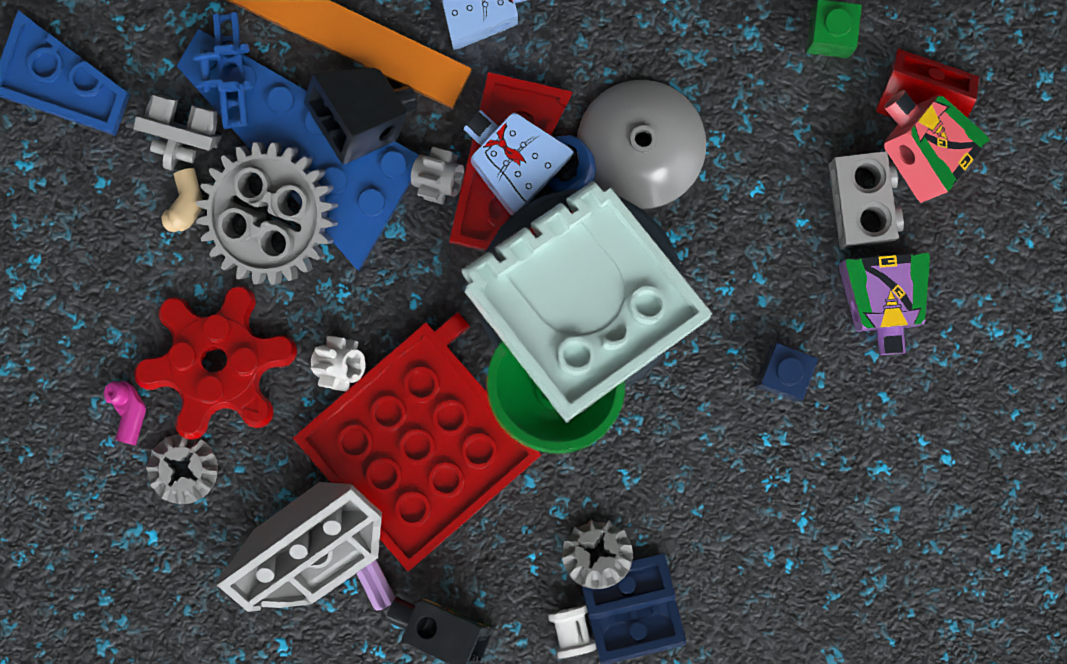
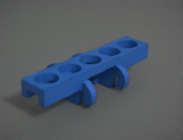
[193,12,253,129]

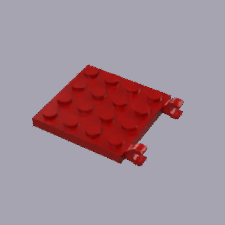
[293,312,541,572]

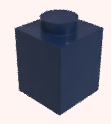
[755,343,818,402]

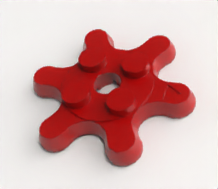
[134,285,297,440]

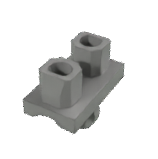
[133,94,222,171]

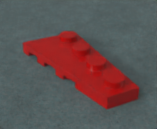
[449,72,573,251]

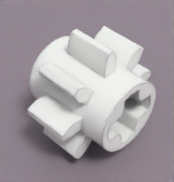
[311,336,365,391]

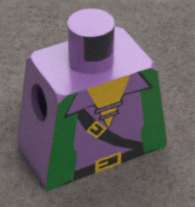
[839,253,930,355]

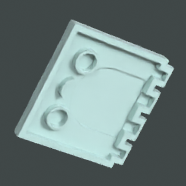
[462,181,712,422]

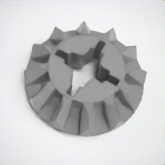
[146,434,218,504]
[562,519,633,589]

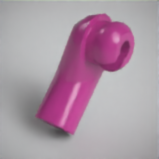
[104,381,146,446]

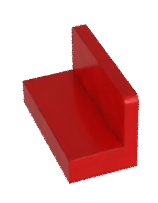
[877,49,979,118]

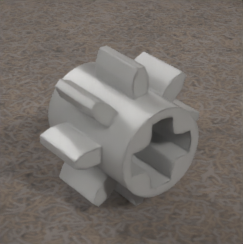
[411,147,465,204]

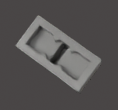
[828,151,904,249]

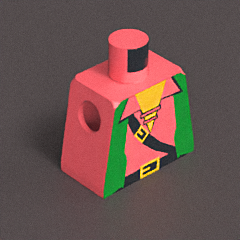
[884,90,990,203]

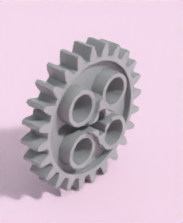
[196,142,338,285]

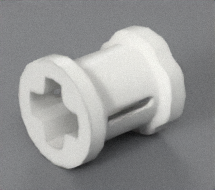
[548,606,597,659]

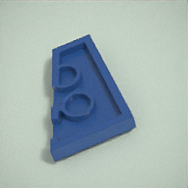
[0,10,130,136]

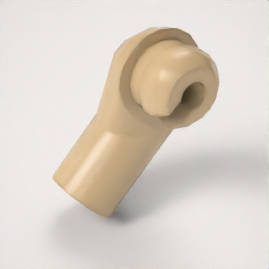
[161,168,203,232]

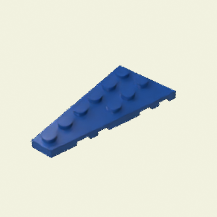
[177,29,419,271]

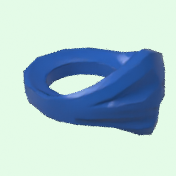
[546,135,596,193]

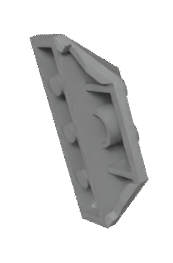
[217,482,382,612]

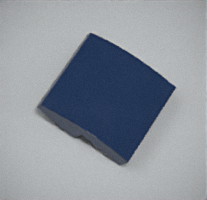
[582,553,686,664]

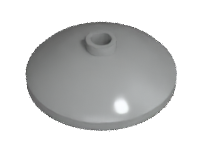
[577,80,706,210]

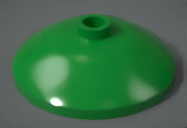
[486,341,625,453]

